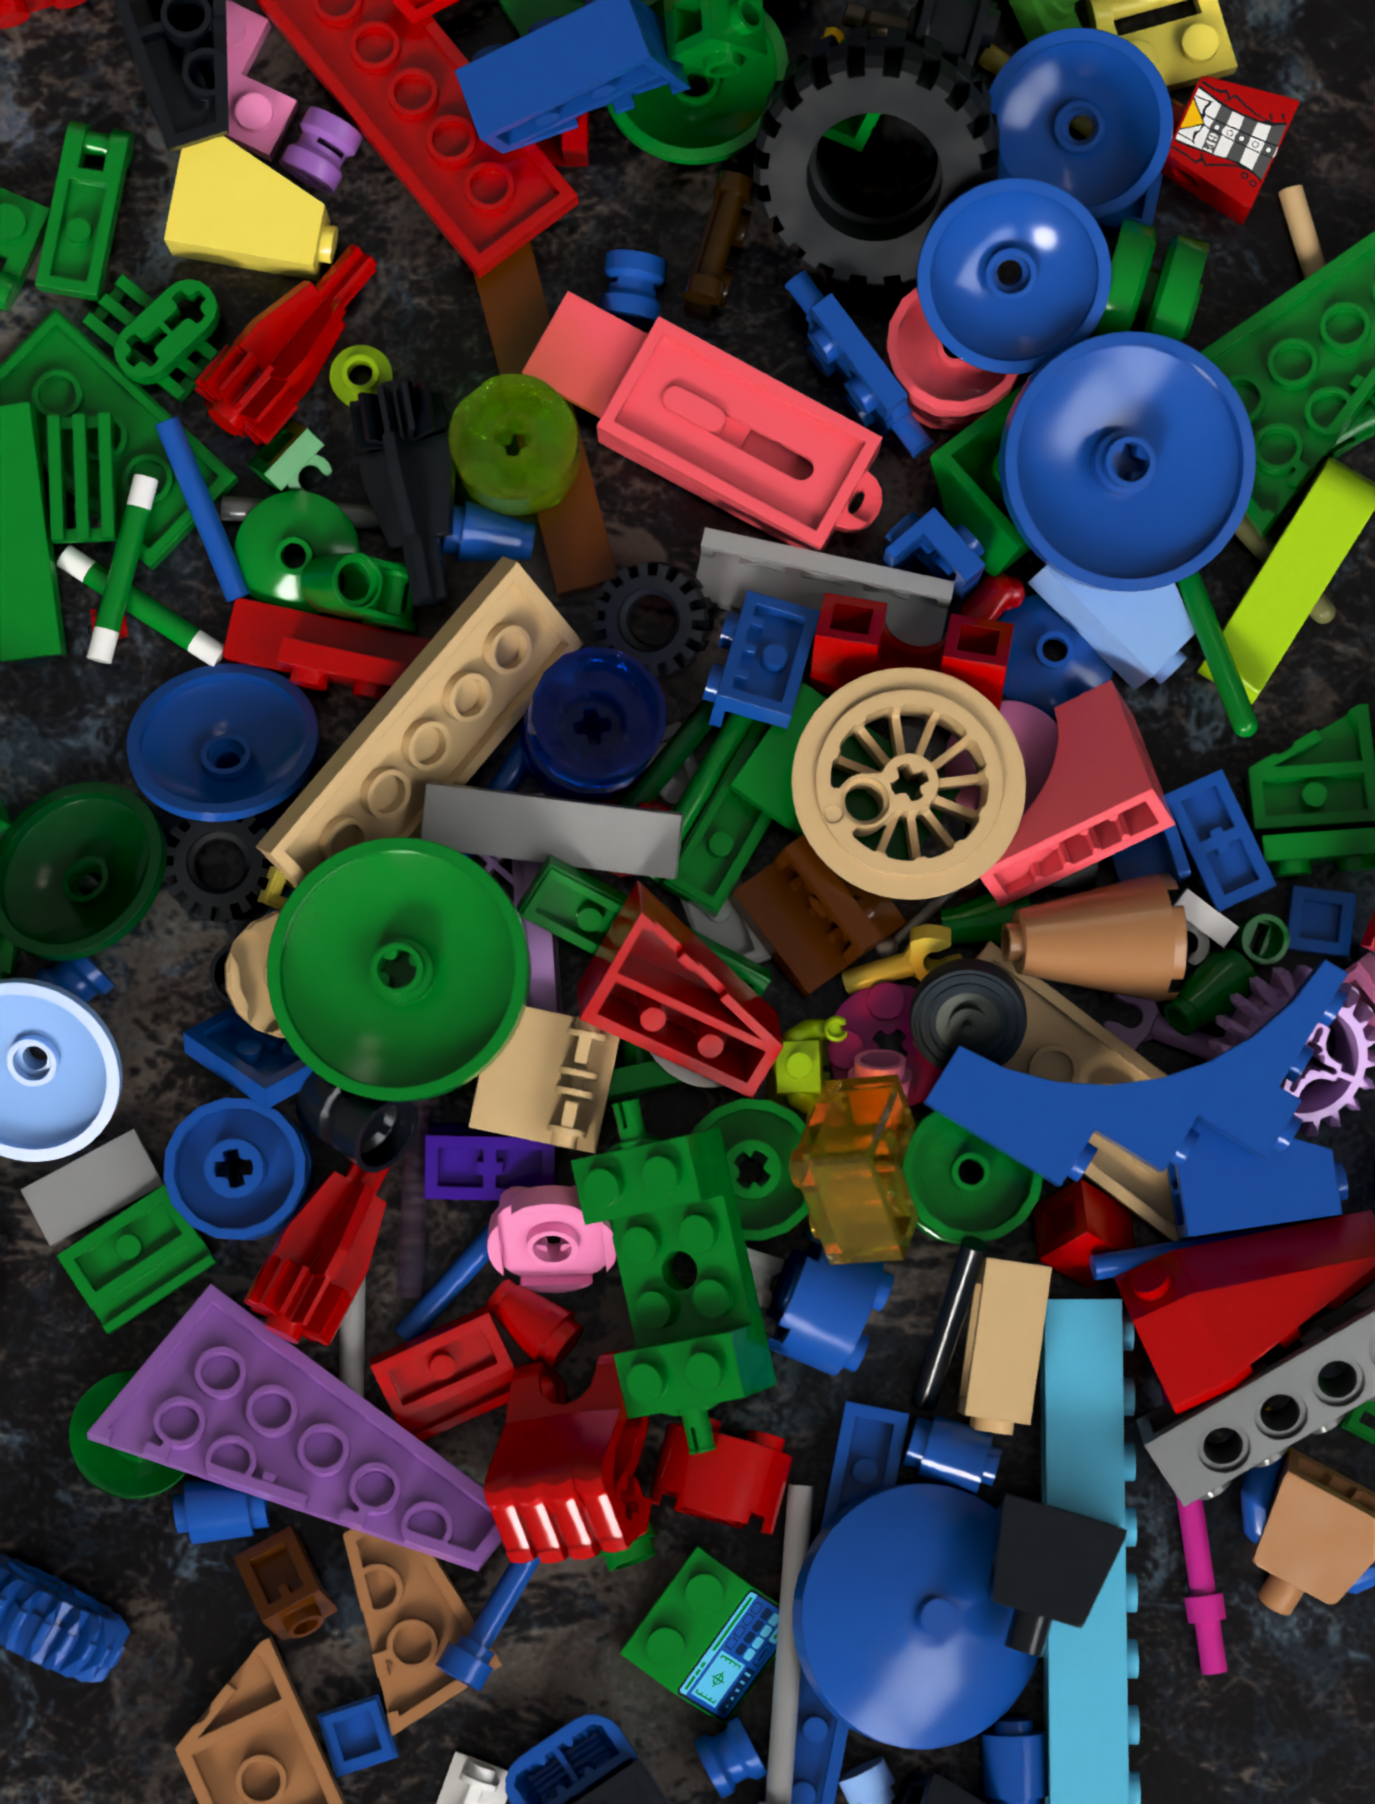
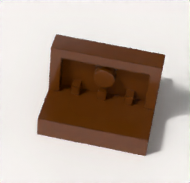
[727,834,907,999]

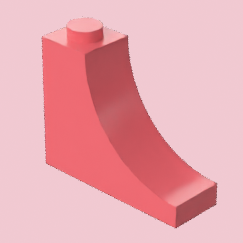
[980,680,1176,908]

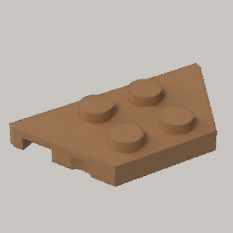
[175,1636,347,1804]

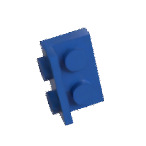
[702,590,820,729]

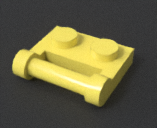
[1085,0,1238,92]

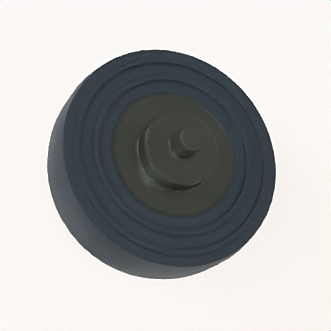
[909,958,1027,1070]

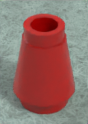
[486,1278,584,1369]

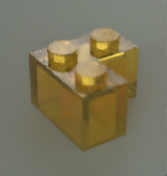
[790,1074,919,1265]

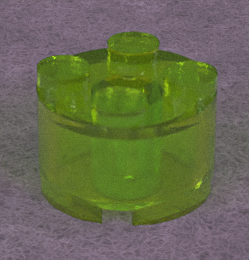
[449,374,581,515]

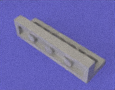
[695,527,955,646]

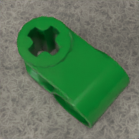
[300,553,418,636]

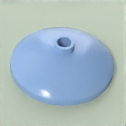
[0,978,123,1162]

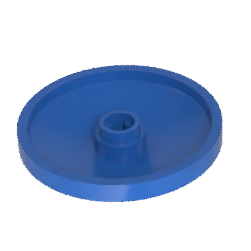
[999,331,1256,592]
[792,1483,1038,1750]

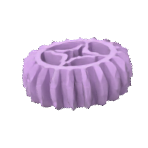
[1208,965,1375,1137]

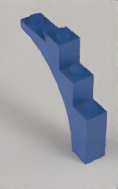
[923,960,1349,1187]

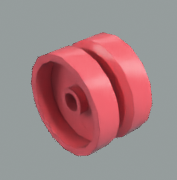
[883,287,1020,431]

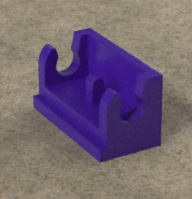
[424,1122,557,1201]

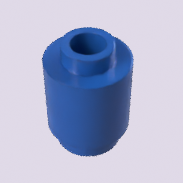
[903,1414,1002,1495]
[173,1478,270,1545]
[981,1717,1049,1804]

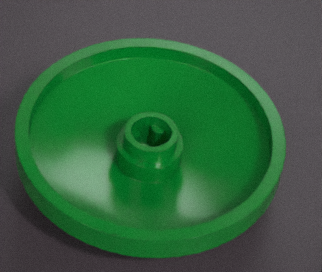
[267,837,531,1102]

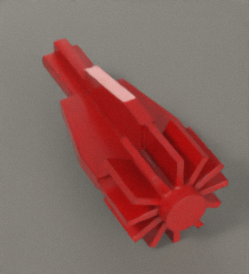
[194,244,377,445]
[243,1161,391,1346]

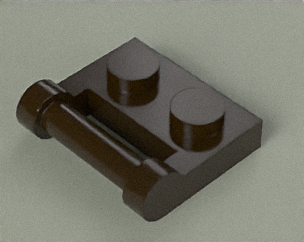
[684,170,756,323]

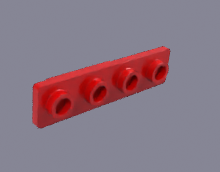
[223,598,432,703]

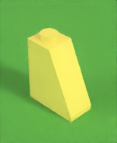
[164,136,338,281]

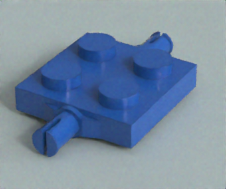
[785,270,934,458]

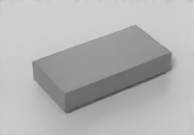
[20,1129,165,1246]

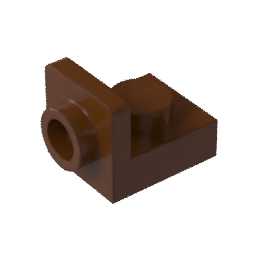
[234,1526,338,1641]

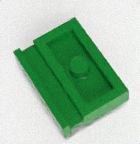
[57,1184,218,1334]

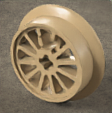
[791,667,1026,900]

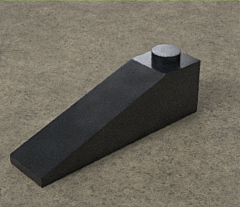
[107,0,229,153]

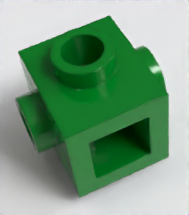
[663,0,767,78]

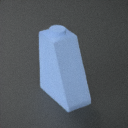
[1028,564,1195,690]

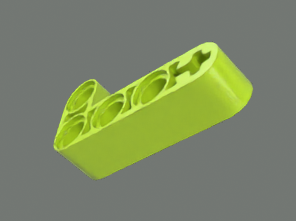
[1197,456,1375,705]

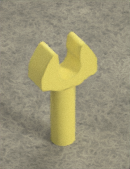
[842,924,963,995]

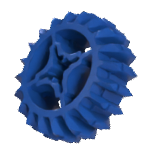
[0,1554,130,1683]

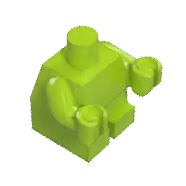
[765,1015,850,1117]

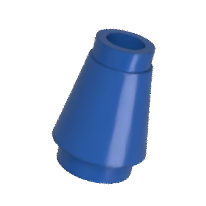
[441,500,535,562]

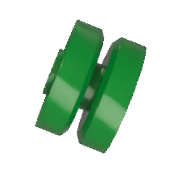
[1088,217,1209,342]
[692,1098,823,1242]
[891,1110,1043,1245]

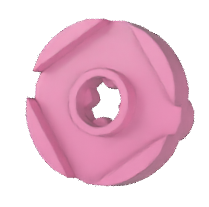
[487,1185,616,1293]

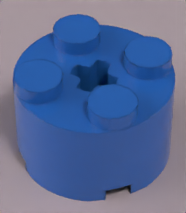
[766,1226,894,1376]

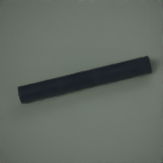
[912,1236,987,1411]

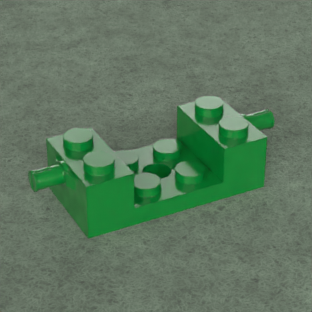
[571,1098,777,1455]

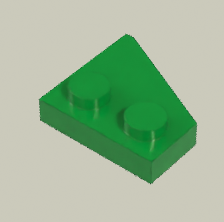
[1245,704,1375,836]

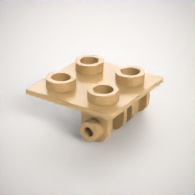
[468,1006,620,1154]

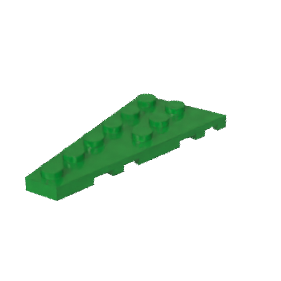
[1199,231,1375,539]

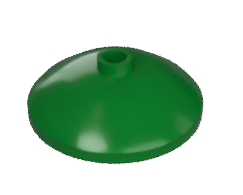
[606,0,789,165]

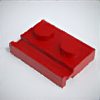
[369,1306,516,1442]

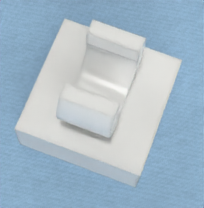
[1172,888,1239,966]

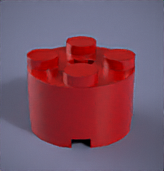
[648,1418,793,1535]

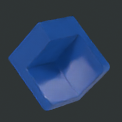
[1108,813,1191,884]

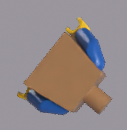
[1240,1407,1375,1615]

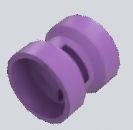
[279,106,364,194]

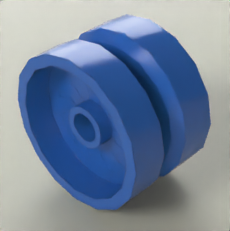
[163,1097,314,1241]

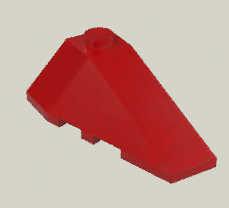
[1114,1210,1375,1415]

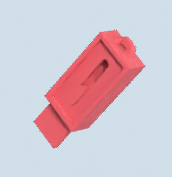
[522,291,883,553]

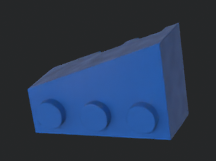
[455,0,691,154]

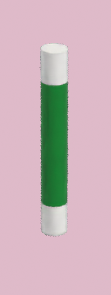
[86,474,159,664]
[57,545,224,666]

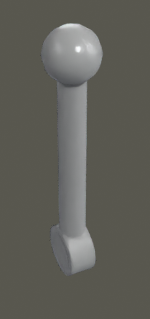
[875,878,980,959]

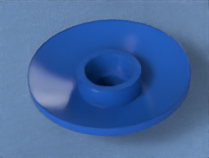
[999,593,1113,718]

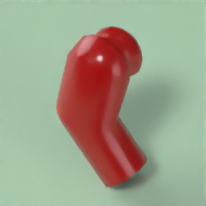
[960,572,1025,621]

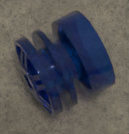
[520,647,666,802]

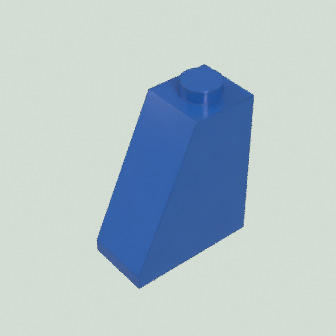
[1167,1119,1348,1239]

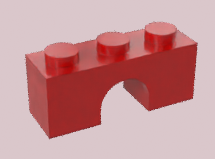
[809,593,1014,712]

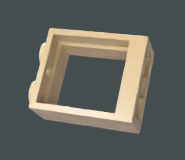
[956,1257,1052,1435]

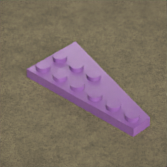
[87,1284,502,1572]

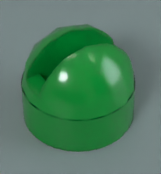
[1233,914,1290,965]

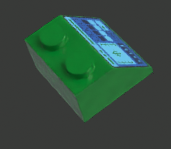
[620,1541,779,1725]

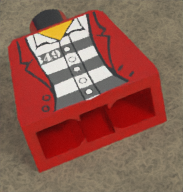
[1161,76,1300,225]

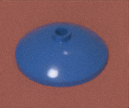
[989,28,1174,220]
[916,177,1111,374]
[126,663,320,822]

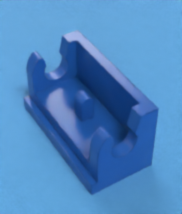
[1164,769,1276,913]

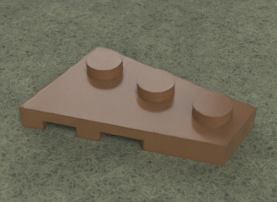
[343,1529,503,1736]

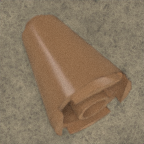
[1001,873,1187,1002]

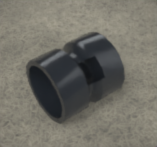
[296,1071,419,1173]

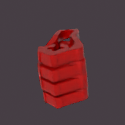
[484,1350,652,1564]

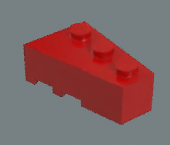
[577,881,783,1099]

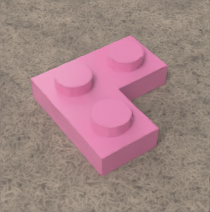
[223,0,299,162]

